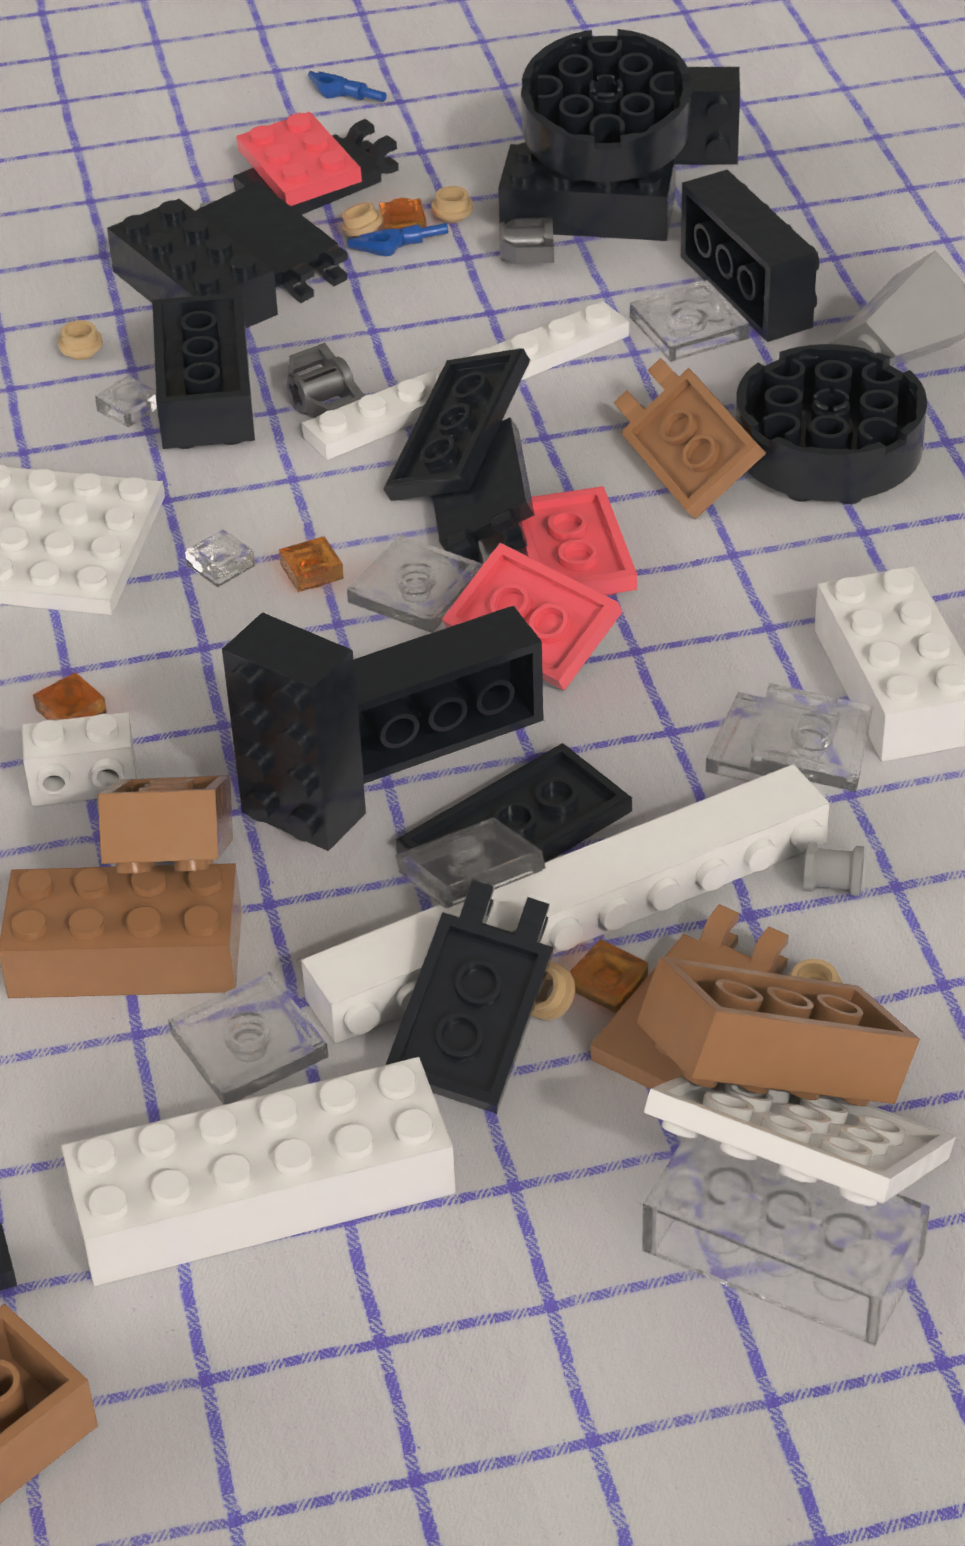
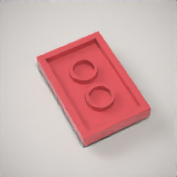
[236,111,362,206]
[521,486,637,595]
[442,543,623,691]

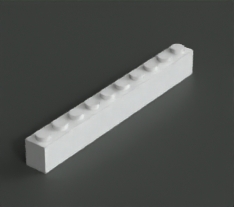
[301,764,830,1044]

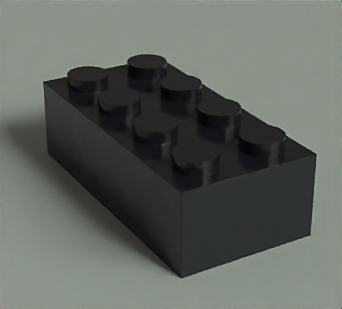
[676,67,740,165]
[498,142,676,241]
[681,169,819,342]
[107,199,278,328]
[152,292,255,449]
[354,606,544,784]
[222,612,366,852]

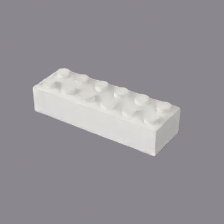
[61,1057,456,1286]

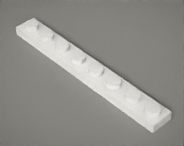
[302,301,629,460]

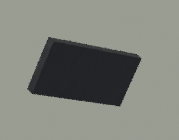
[383,348,530,501]
[396,743,632,900]

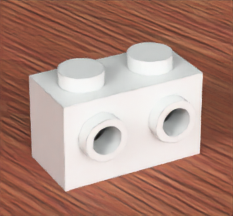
[22,712,137,806]

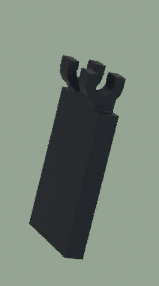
[233,119,399,215]
[195,181,348,303]
[433,417,535,574]
[385,879,553,1114]

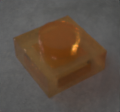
[379,198,427,230]
[279,536,344,592]
[33,672,107,720]
[570,939,648,1013]

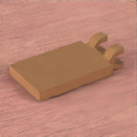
[613,358,766,519]
[590,904,789,1089]

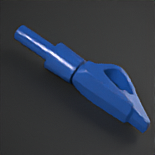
[308,71,387,102]
[347,223,448,256]

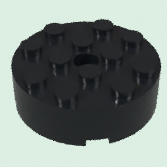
[521,29,692,182]
[736,344,927,504]

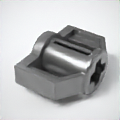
[499,217,554,264]
[286,343,365,417]

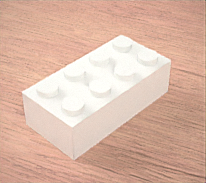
[815,566,965,762]

